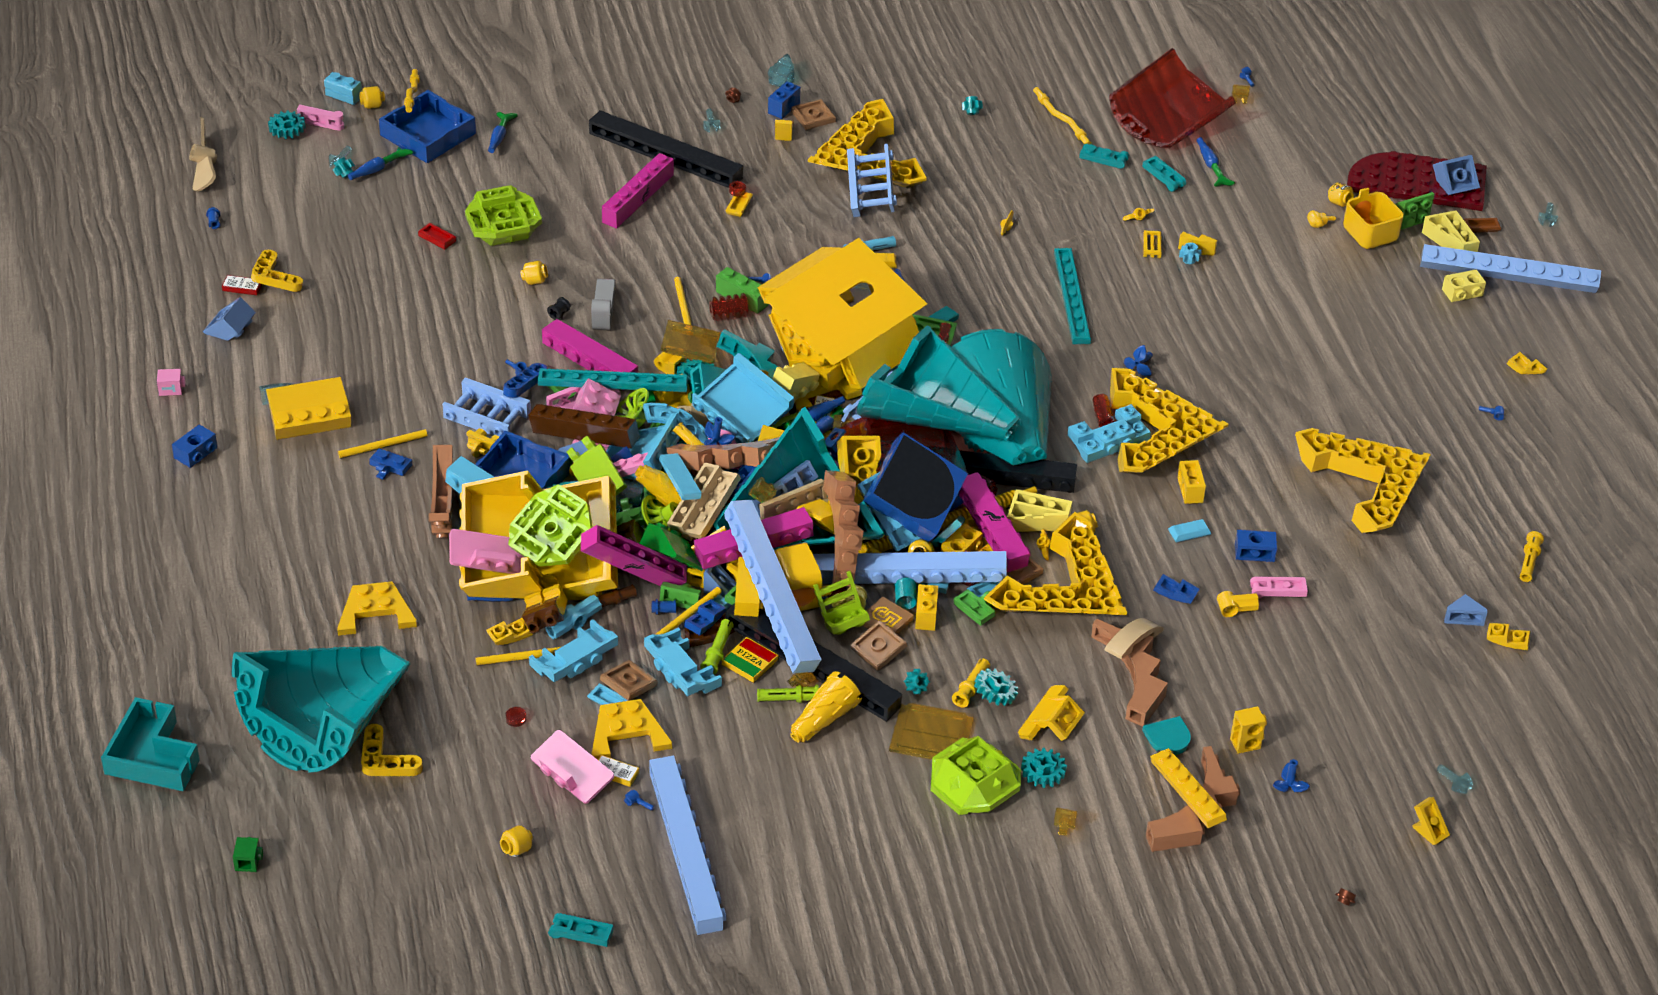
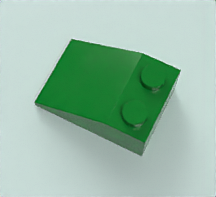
[639,523,703,571]

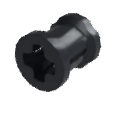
[547,297,571,320]

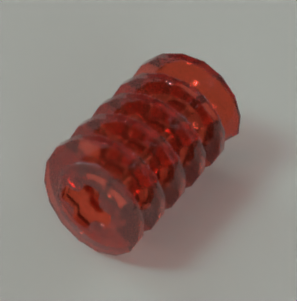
[709,293,748,320]

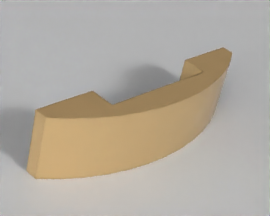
[1105,618,1164,659]

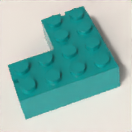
[101,697,200,791]

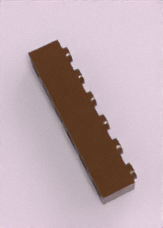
[528,404,640,449]

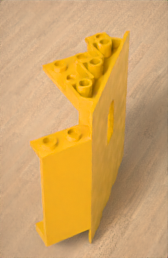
[758,238,928,389]

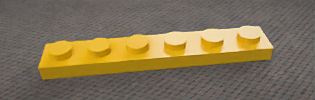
[1150,748,1227,828]

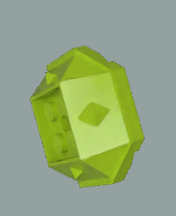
[465,185,542,246]
[508,484,593,566]
[931,736,1021,815]

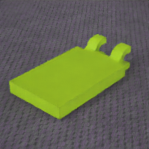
[566,436,627,496]

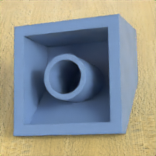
[1433,155,1480,195]
[203,297,256,341]

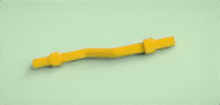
[404,69,420,113]
[1033,87,1091,144]

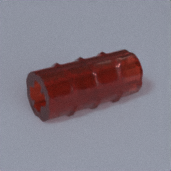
[1092,394,1115,427]

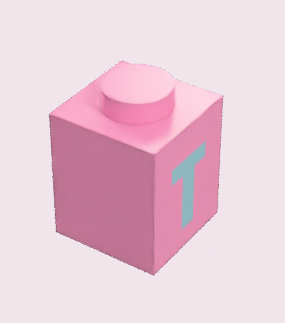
[157,369,186,396]

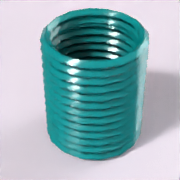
[895,578,917,610]

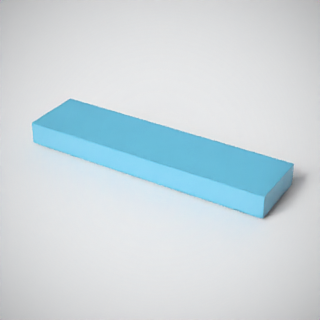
[659,453,701,500]

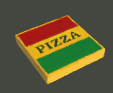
[722,637,778,683]

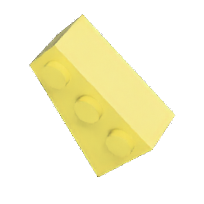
[1422,210,1480,252]
[772,362,820,403]
[1007,489,1072,532]

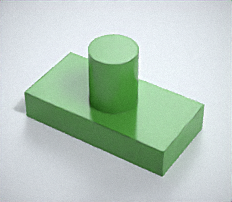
[660,581,701,609]

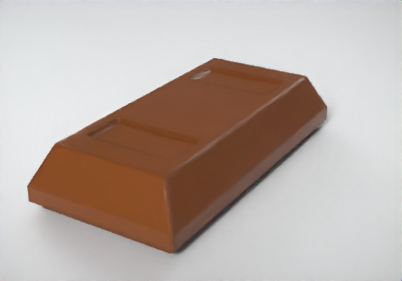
[1463,218,1501,233]

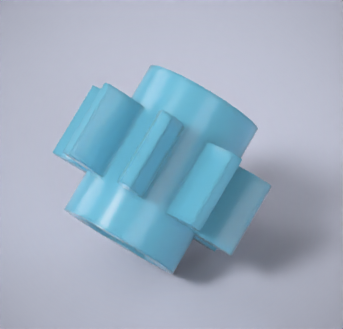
[1179,242,1201,264]

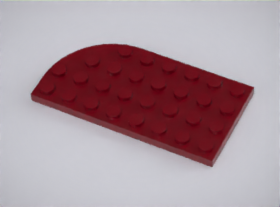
[1347,151,1487,211]

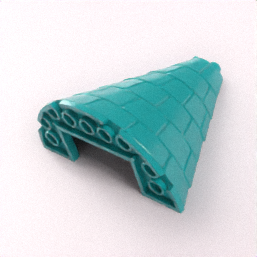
[857,325,1020,442]
[949,329,1052,465]
[712,407,884,551]
[232,646,410,773]

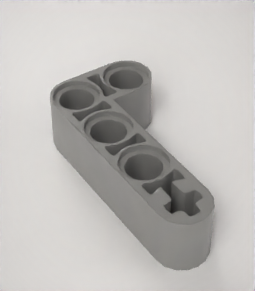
[591,279,616,330]

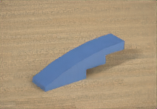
[753,460,818,517]

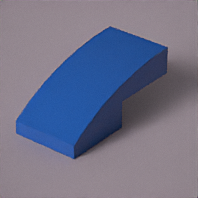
[1153,574,1200,604]
[684,599,726,635]

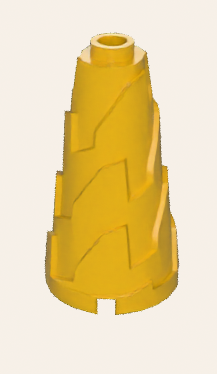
[635,465,682,506]
[790,671,862,743]

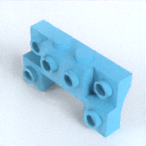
[1067,404,1151,463]
[857,472,921,553]
[529,619,618,682]
[644,627,722,697]

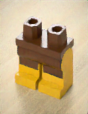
[522,584,568,633]

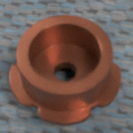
[725,87,741,103]
[1335,888,1356,906]

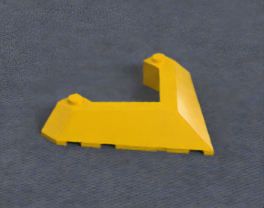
[808,99,927,187]
[1110,368,1229,473]
[1295,428,1431,533]
[984,512,1127,615]

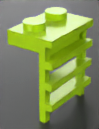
[813,571,870,635]

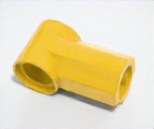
[1217,591,1259,617]

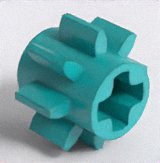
[962,96,983,115]
[332,157,355,178]
[903,669,930,695]

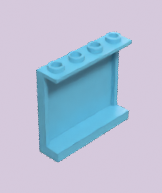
[692,353,794,444]
[606,412,686,481]

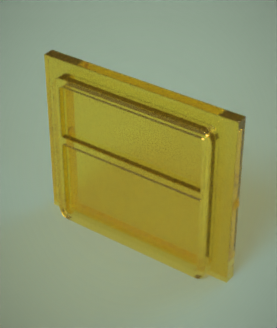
[660,320,721,364]
[889,703,974,759]

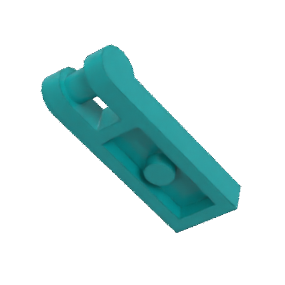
[1079,144,1130,169]
[1142,156,1186,192]
[548,913,614,947]

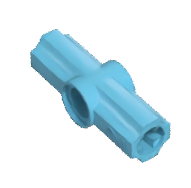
[545,595,602,639]

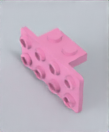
[449,529,525,574]
[531,730,614,804]

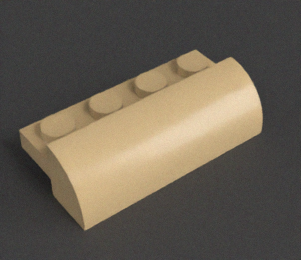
[667,463,741,541]
[759,479,829,526]

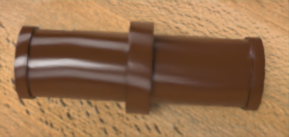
[596,584,637,607]

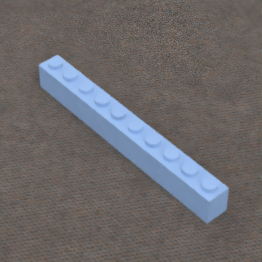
[1420,244,1601,293]
[724,500,821,674]
[813,551,1007,584]
[649,756,726,935]

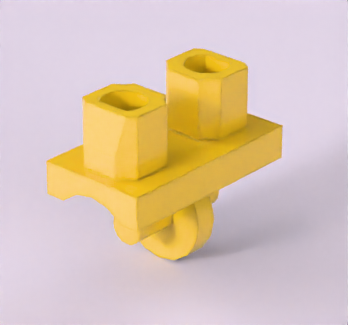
[466,428,499,457]

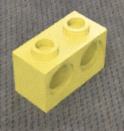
[1442,269,1486,302]

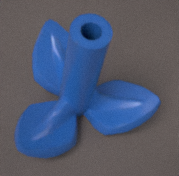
[1124,345,1153,376]
[704,417,735,445]
[1273,759,1310,792]

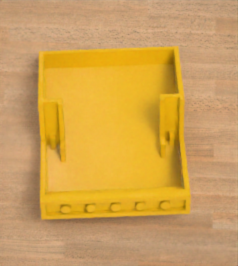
[459,471,618,600]

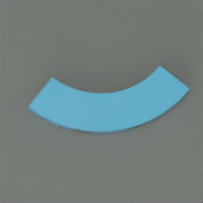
[643,403,708,444]

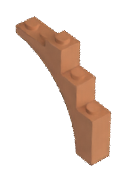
[667,437,780,471]
[429,445,454,538]
[823,470,863,587]
[1091,619,1168,727]
[1146,746,1240,852]

